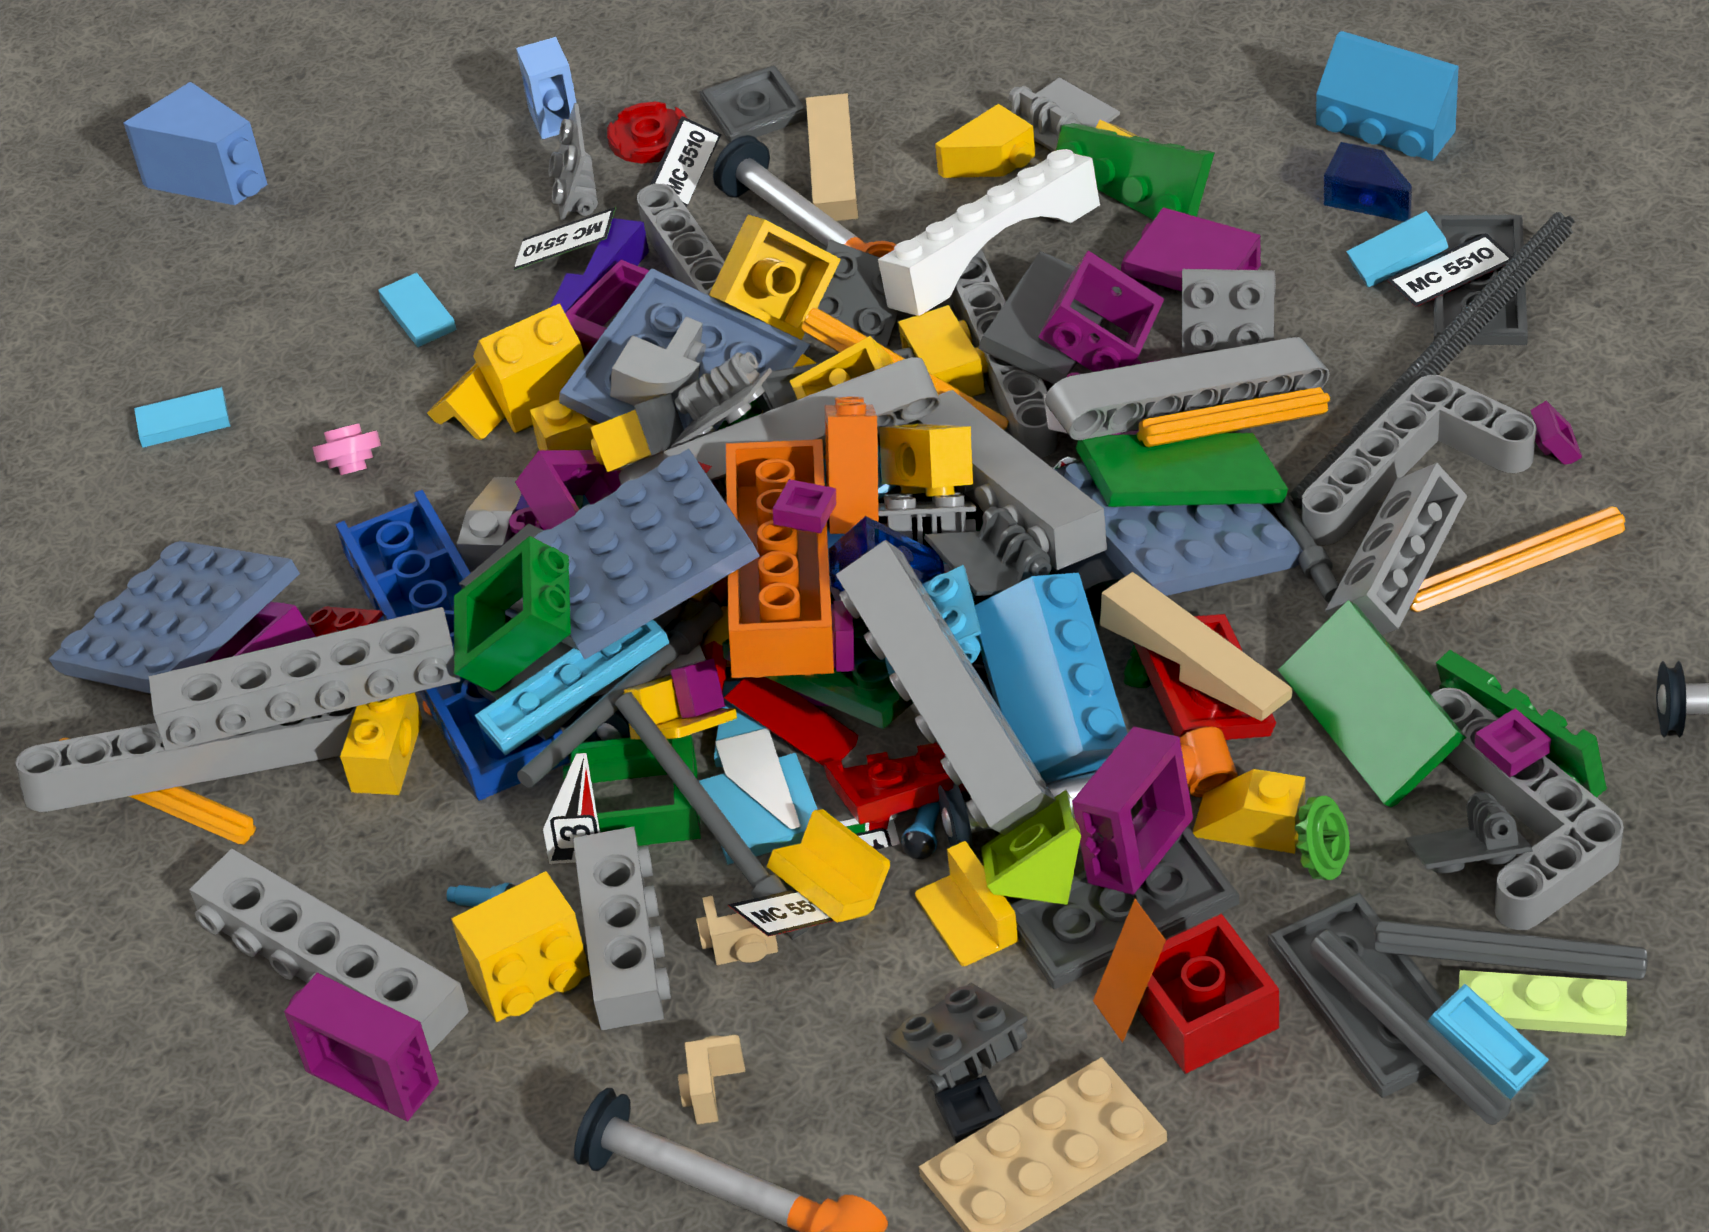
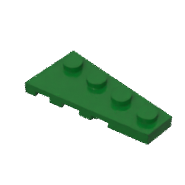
[1056,123,1215,220]
[1436,650,1607,797]

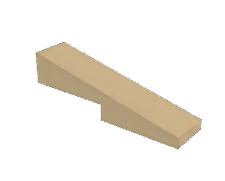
[806,93,858,221]
[1100,572,1293,721]

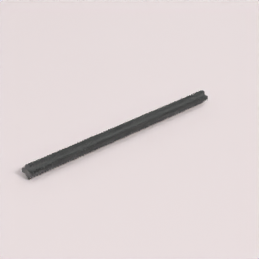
[1290,212,1575,510]

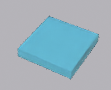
[699,753,818,864]

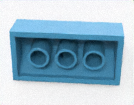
[975,573,1128,784]

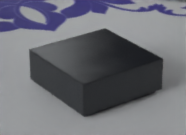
[935,1075,1005,1144]

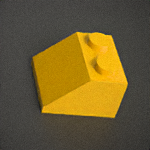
[473,303,585,433]

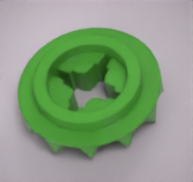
[1295,796,1350,880]

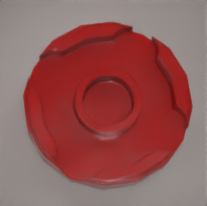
[607,101,687,164]

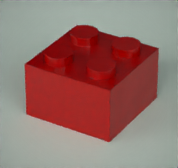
[1138,914,1279,1074]

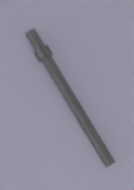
[1230,428,1339,603]
[517,602,723,788]
[615,692,809,940]

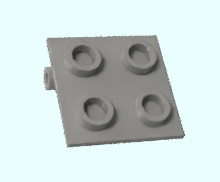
[1008,77,1120,151]
[548,103,598,220]
[1182,269,1276,353]
[671,352,772,448]
[878,491,976,546]

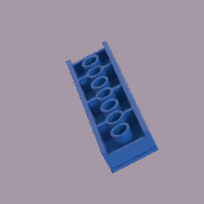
[336,490,570,801]

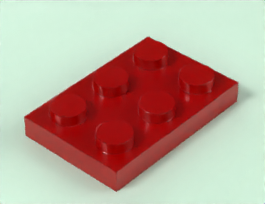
[1133,614,1276,740]

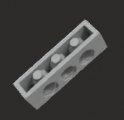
[1325,462,1467,635]
[573,827,671,1030]

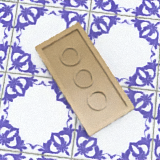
[919,1057,1167,1232]

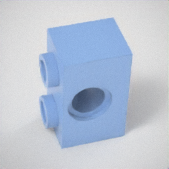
[516,37,576,139]

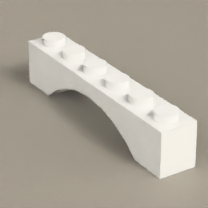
[878,149,1100,316]

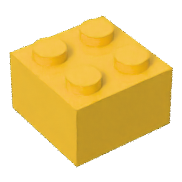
[709,215,841,340]
[451,871,590,1022]

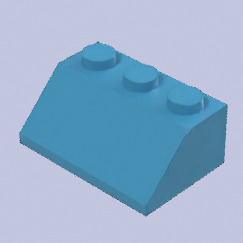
[1316,31,1459,161]

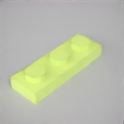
[1459,970,1627,1036]

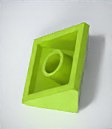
[981,790,1081,905]

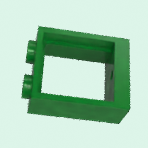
[454,536,571,693]
[563,734,701,846]

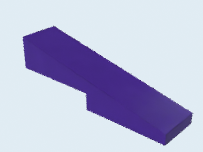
[549,218,649,313]

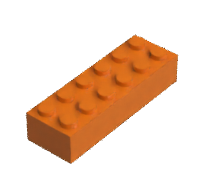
[726,439,834,678]

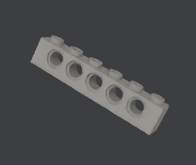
[149,607,461,752]
[189,848,469,1052]

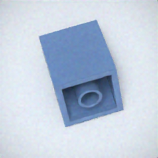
[123,82,268,205]

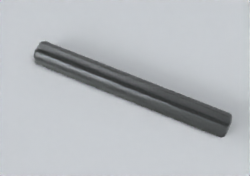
[1374,920,1648,980]
[1310,930,1511,1125]

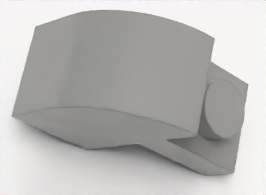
[610,317,706,406]

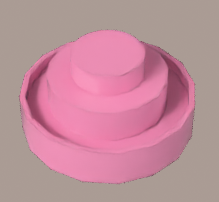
[312,423,381,475]

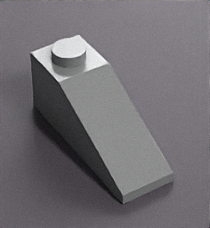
[457,477,522,572]

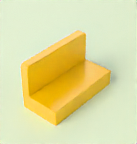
[427,363,505,440]
[624,675,737,739]
[767,809,890,923]
[915,841,1018,966]

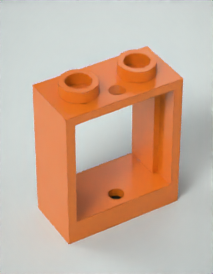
[825,396,879,534]

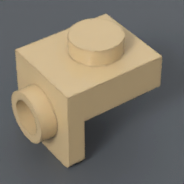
[696,895,778,965]
[678,1035,745,1125]

